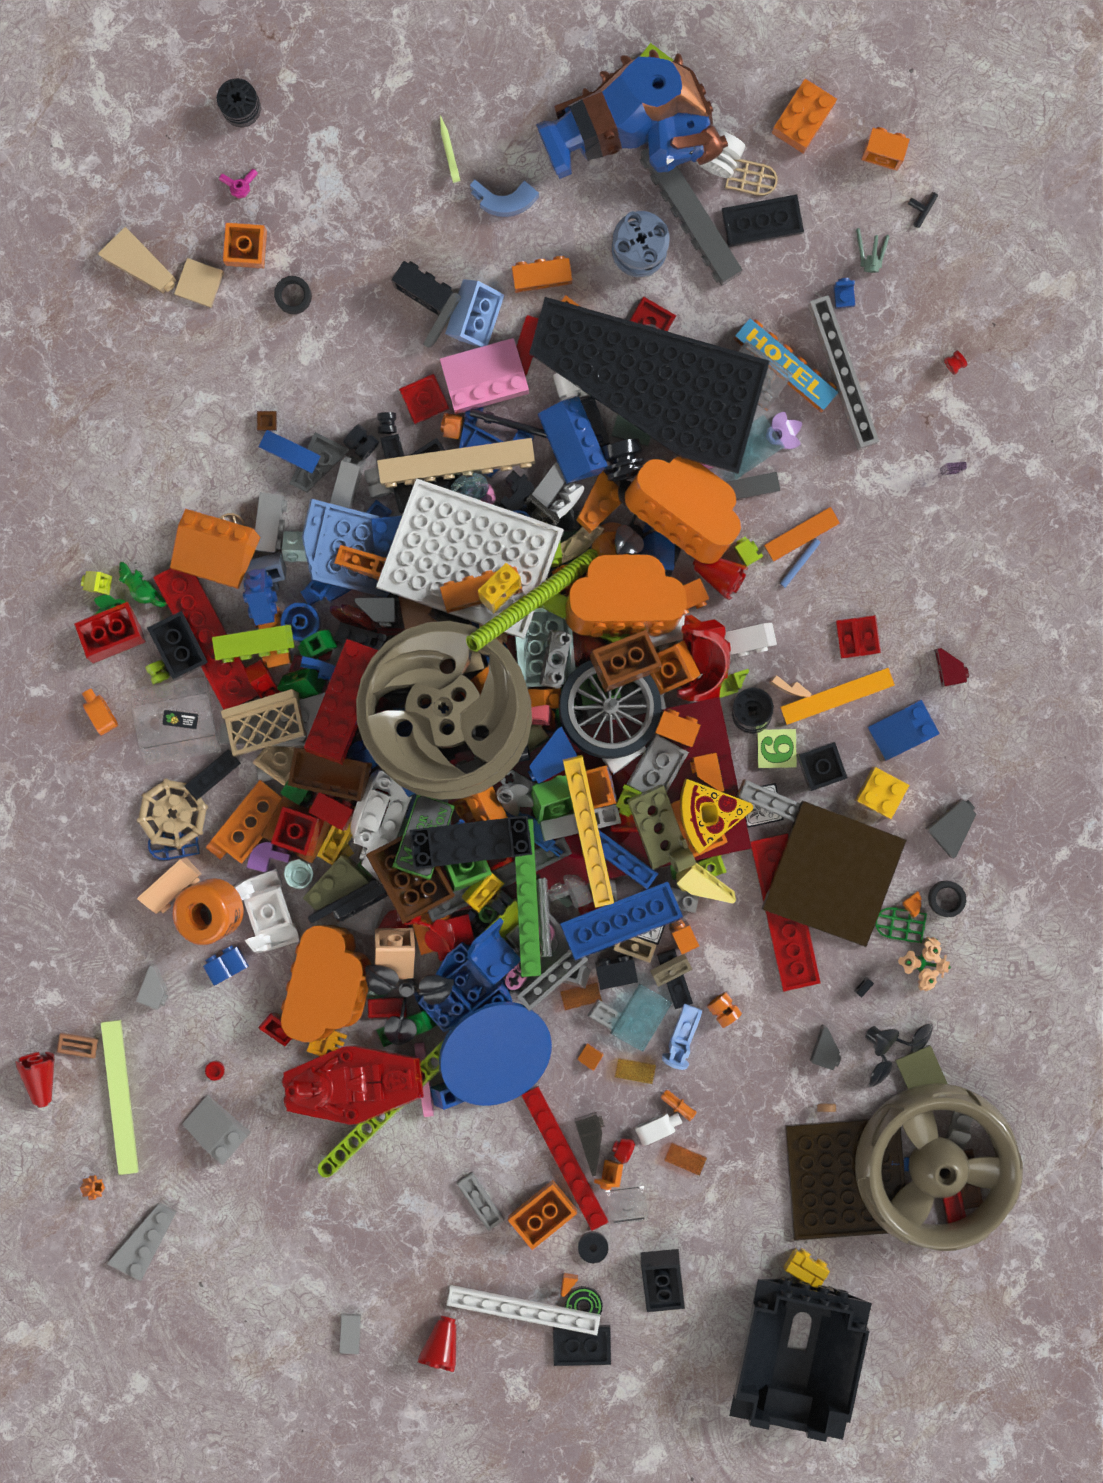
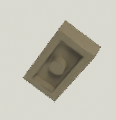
[650,954,692,987]

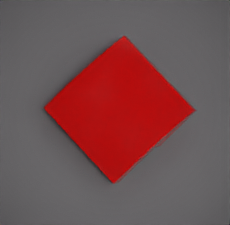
[836,615,881,659]

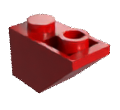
[244,660,281,698]

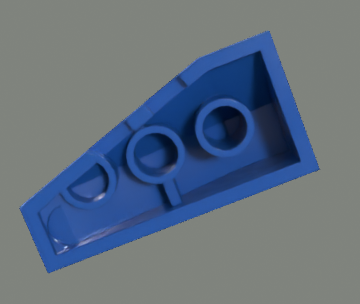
[635,522,674,572]

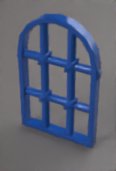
[148,824,200,860]

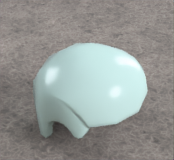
[284,859,314,889]

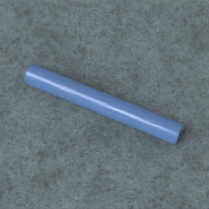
[780,538,821,588]

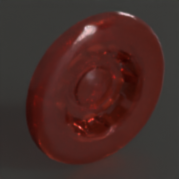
[329,604,378,633]

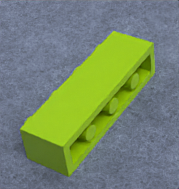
[212,625,295,663]

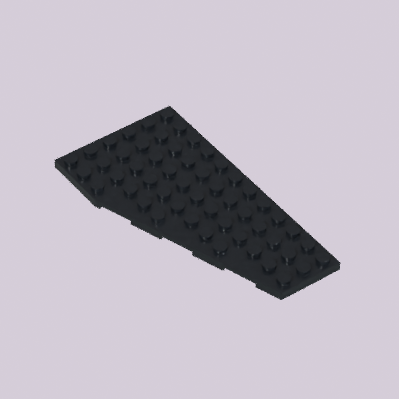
[529,297,770,474]

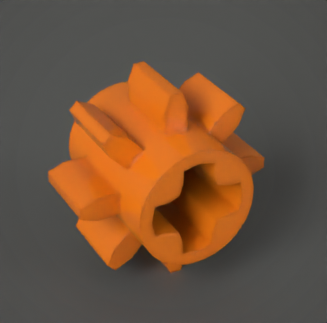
[80,1175,105,1200]

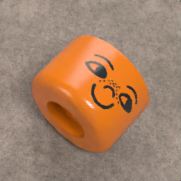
[173,878,244,945]

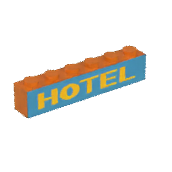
[734,318,839,413]

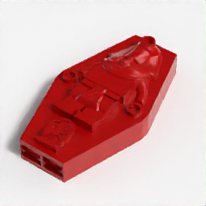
[282,1045,424,1125]

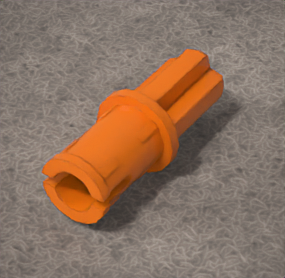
[661,1090,697,1121]

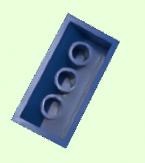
[538,396,608,484]

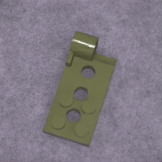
[627,784,696,873]

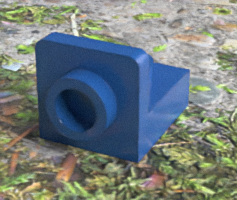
[833,278,855,309]

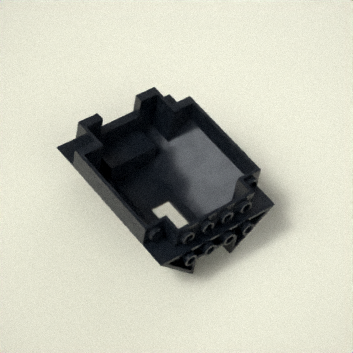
[729,1277,872,1442]

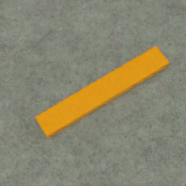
[780,668,895,725]

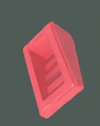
[531,705,552,726]

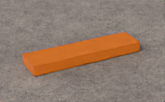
[764,507,840,562]

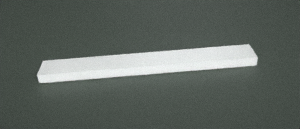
[447,1285,601,1335]

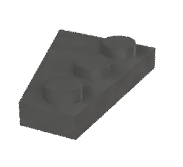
[289,432,350,493]

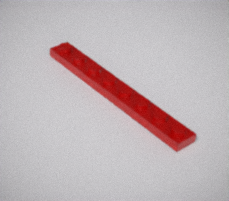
[521,1086,609,1231]

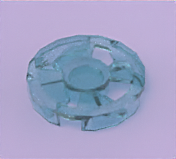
[451,473,489,500]

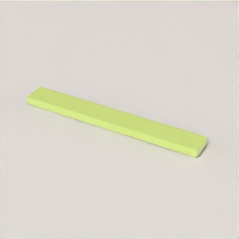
[101,1020,139,1175]

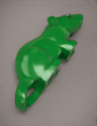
[119,562,167,607]

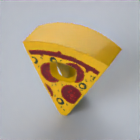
[680,779,753,854]

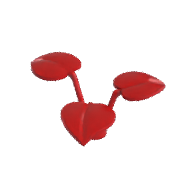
[377,910,455,952]

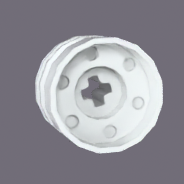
[696,129,746,178]

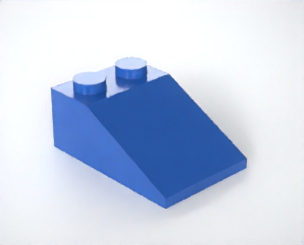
[868,700,940,761]

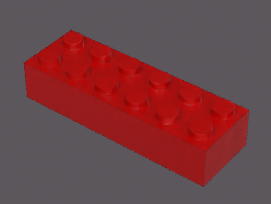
[304,639,379,765]

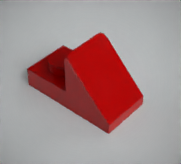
[258,1012,292,1046]

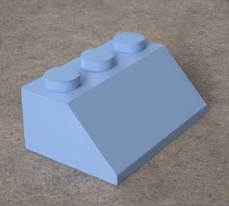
[445,279,504,347]

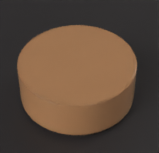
[817,1103,836,1112]

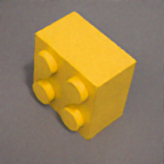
[855,767,910,819]

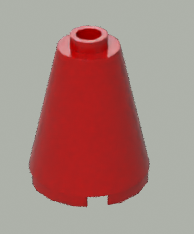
[693,558,748,600]
[15,1052,55,1108]

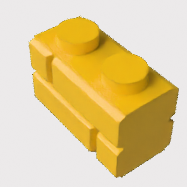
[783,1248,830,1288]

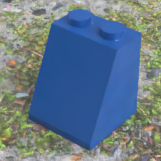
[528,727,577,784]

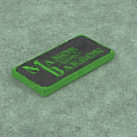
[393,795,455,880]

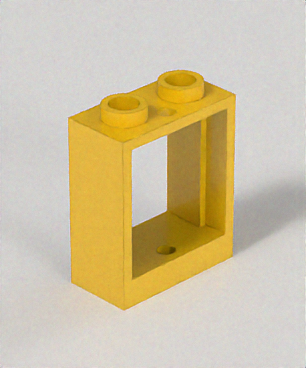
[478,563,522,614]

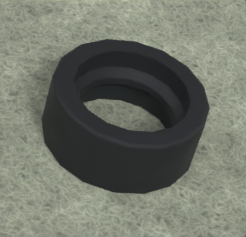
[274,276,312,314]
[928,880,967,918]

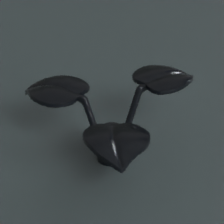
[615,480,669,555]
[365,965,454,1046]
[865,1023,933,1088]

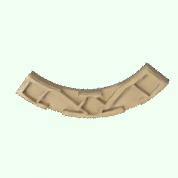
[559,526,604,565]

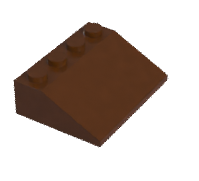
[366,835,455,924]

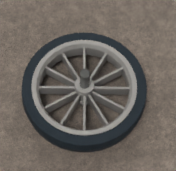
[559,660,661,759]

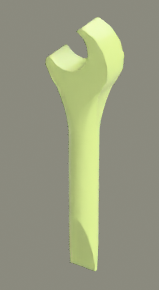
[440,115,460,183]

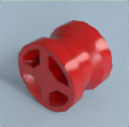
[944,350,968,375]

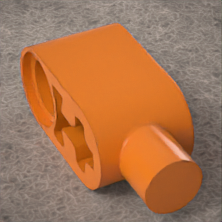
[82,688,118,736]

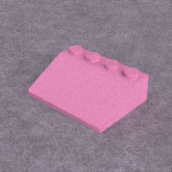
[440,338,529,414]

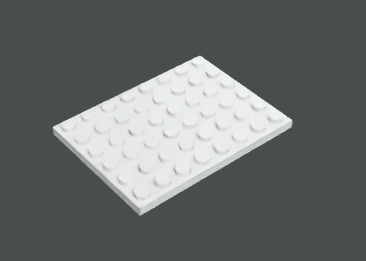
[376,478,564,639]

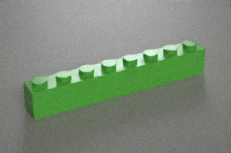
[515,818,541,977]

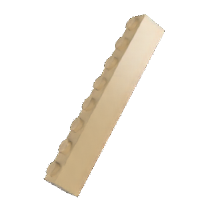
[377,438,535,488]

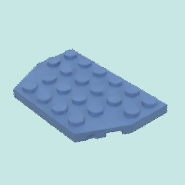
[302,499,390,598]

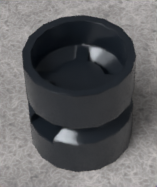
[343,424,379,460]

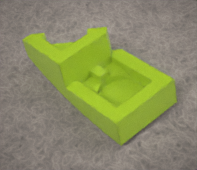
[720,669,749,698]

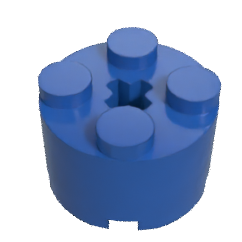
[281,603,322,642]

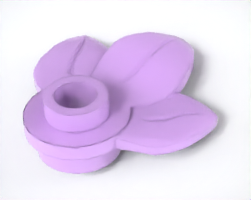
[766,412,802,449]

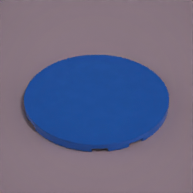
[439,1002,552,1106]

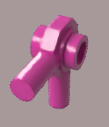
[219,169,258,199]

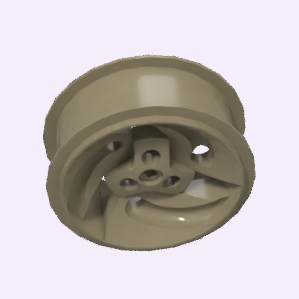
[356,621,532,800]

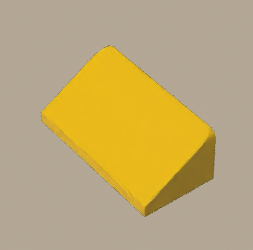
[462,872,504,913]

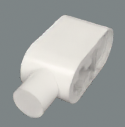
[635,1113,682,1146]

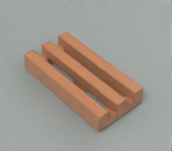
[57,1033,99,1058]

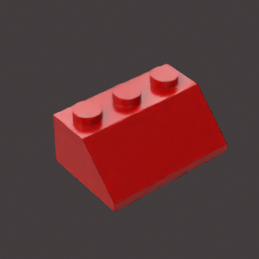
[74,602,146,664]

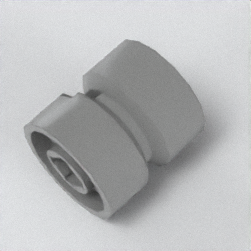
[364,467,394,498]

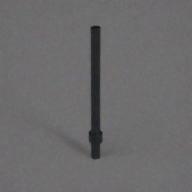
[469,409,548,439]

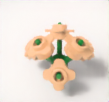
[898,936,951,991]

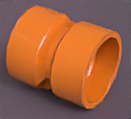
[707,992,742,1028]

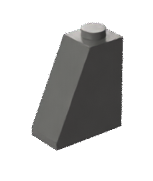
[926,799,976,859]

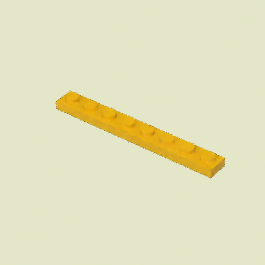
[563,755,614,908]

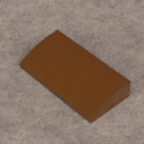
[288,747,372,802]

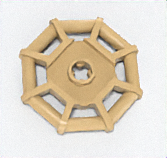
[137,778,208,850]

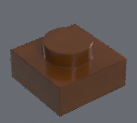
[257,411,277,431]

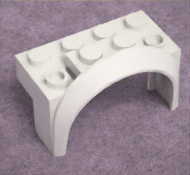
[350,767,413,850]

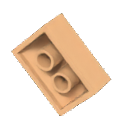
[137,857,202,914]

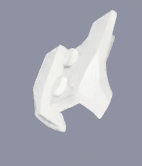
[234,868,300,953]

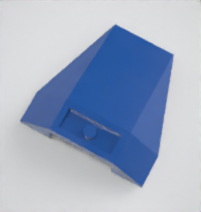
[419,942,512,1032]

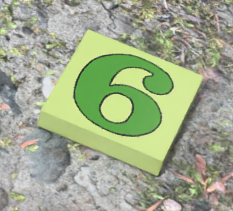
[757,729,797,768]

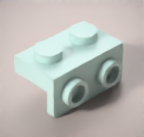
[282,531,307,562]

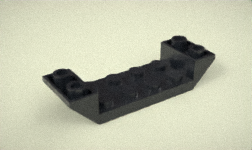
[409,815,532,869]

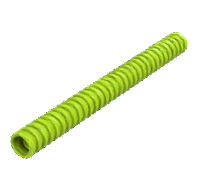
[466,549,599,651]

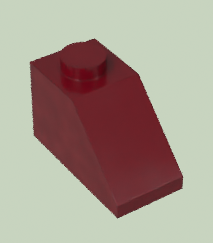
[934,648,969,687]

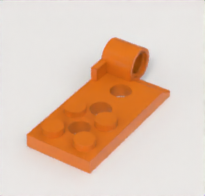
[206,780,282,864]

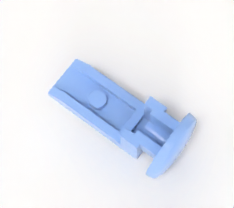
[662,1004,702,1070]

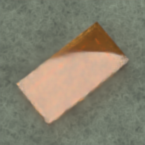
[560,982,602,1011]
[664,1142,707,1176]

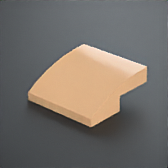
[769,675,811,698]

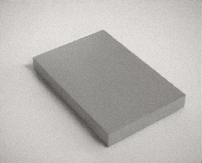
[627,734,689,793]

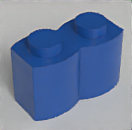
[203,945,249,986]

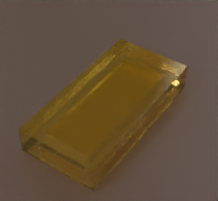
[615,1058,656,1084]

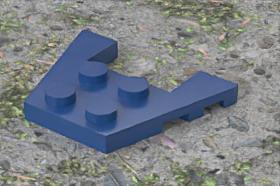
[459,407,534,478]

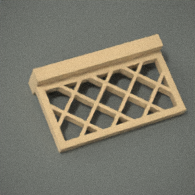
[221,689,306,756]

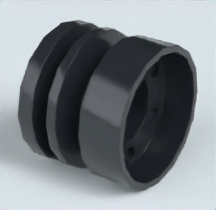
[216,78,261,128]
[601,438,645,481]
[732,687,774,734]

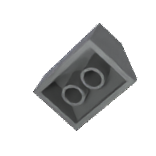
[355,598,398,628]

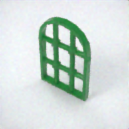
[875,907,927,944]

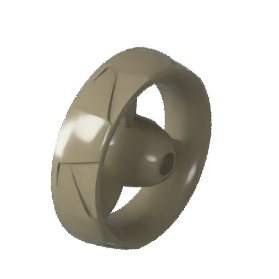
[855,1083,1023,1251]

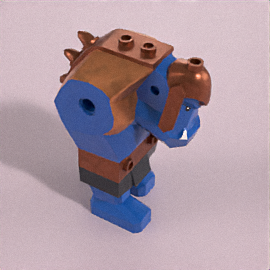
[536,49,728,179]

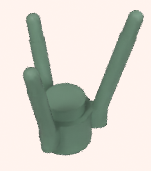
[856,228,889,273]

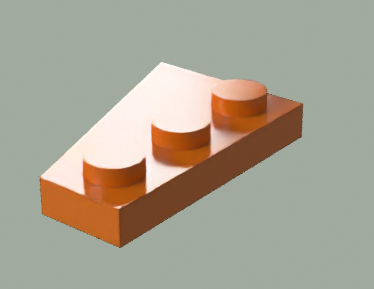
[576,471,622,534]

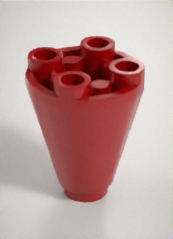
[417,1315,457,1372]

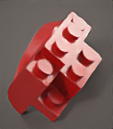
[677,615,731,702]

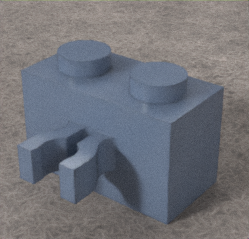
[244,552,287,591]

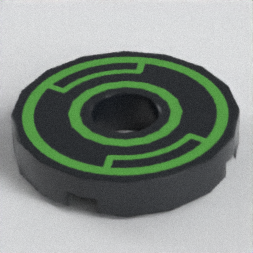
[565,1286,603,1315]

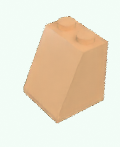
[374,928,415,980]

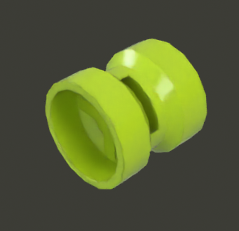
[145,660,170,685]

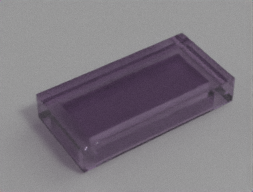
[940,462,967,475]

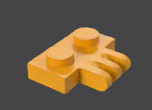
[307,1029,347,1056]

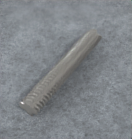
[536,878,552,957]

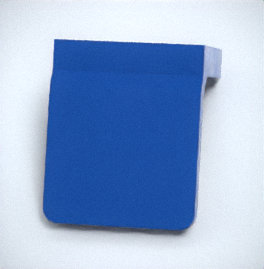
[467,918,521,985]

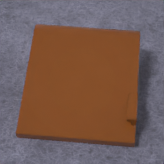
[261,796,332,863]

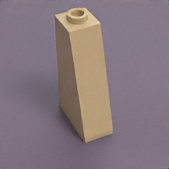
[98,227,177,293]

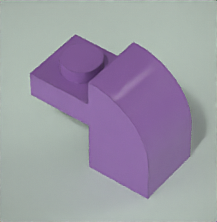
[247,841,292,872]

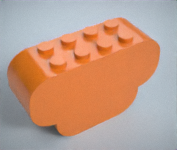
[625,456,741,564]
[565,555,687,637]
[281,925,372,1042]

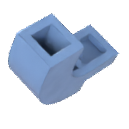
[470,180,539,217]

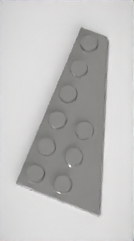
[219,693,325,747]

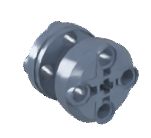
[612,211,670,277]

